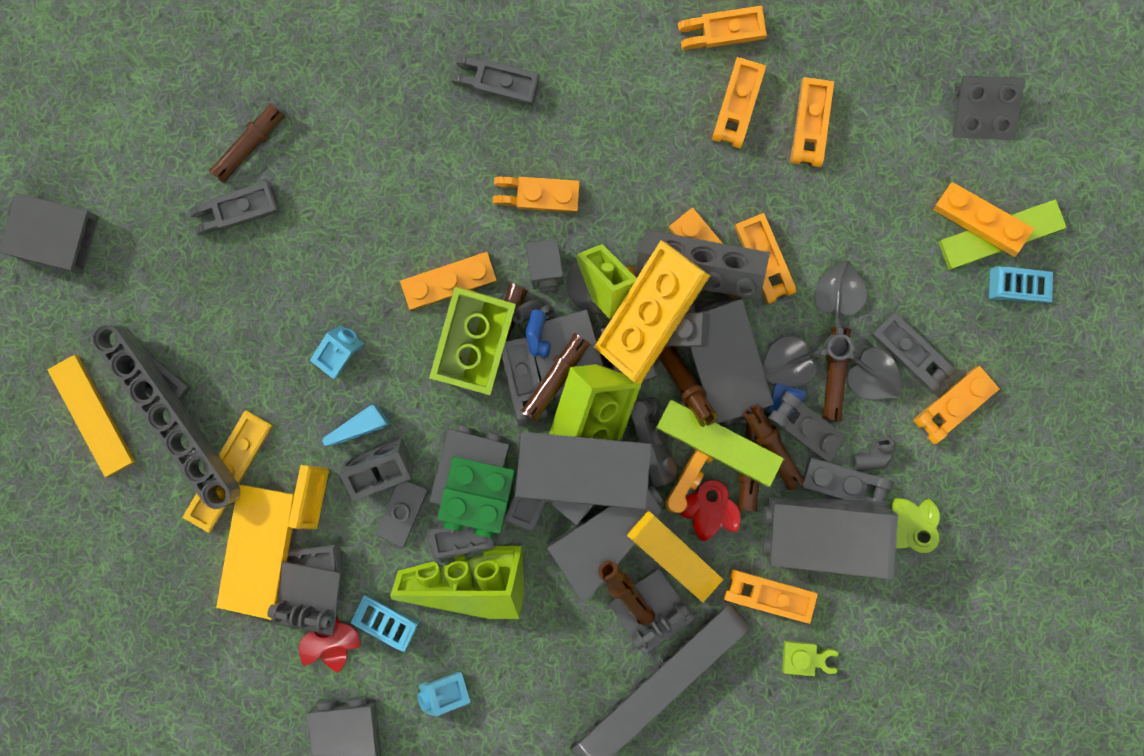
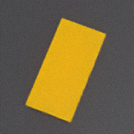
[594,240,710,384]
[216,484,294,620]

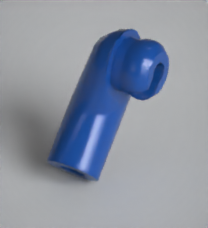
[526,310,551,358]

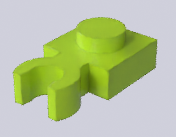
[782,640,839,676]

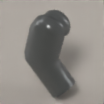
[853,436,896,470]

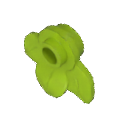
[892,498,940,554]

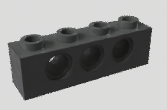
[636,230,770,300]

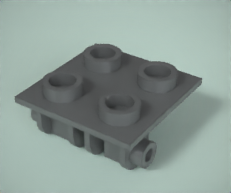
[954,76,1025,140]
[267,561,341,635]
[608,568,695,655]

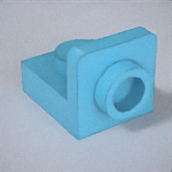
[310,325,364,379]
[417,672,471,717]

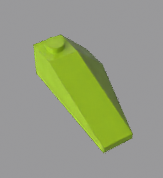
[390,545,525,619]

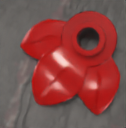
[680,480,741,541]
[299,615,361,673]

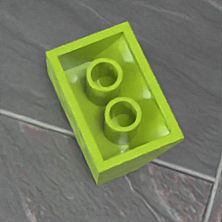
[429,286,516,395]
[549,364,642,441]

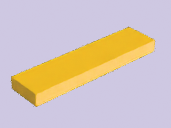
[47,355,136,477]
[182,410,274,533]
[627,511,724,603]

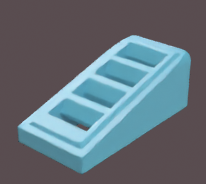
[989,266,1053,303]
[322,404,391,446]
[351,594,420,652]

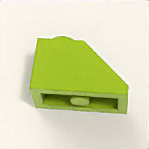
[576,244,637,319]

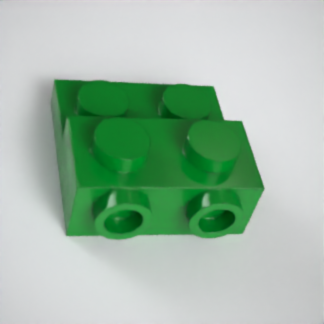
[437,456,515,538]

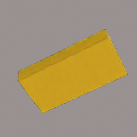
[288,465,329,529]

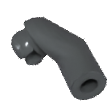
[512,300,556,324]

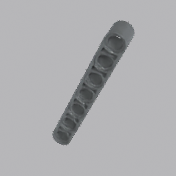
[92,325,240,509]
[570,601,750,756]

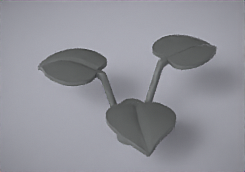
[762,261,902,400]

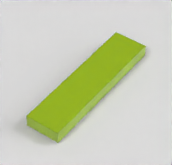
[938,199,1067,270]
[655,400,784,487]

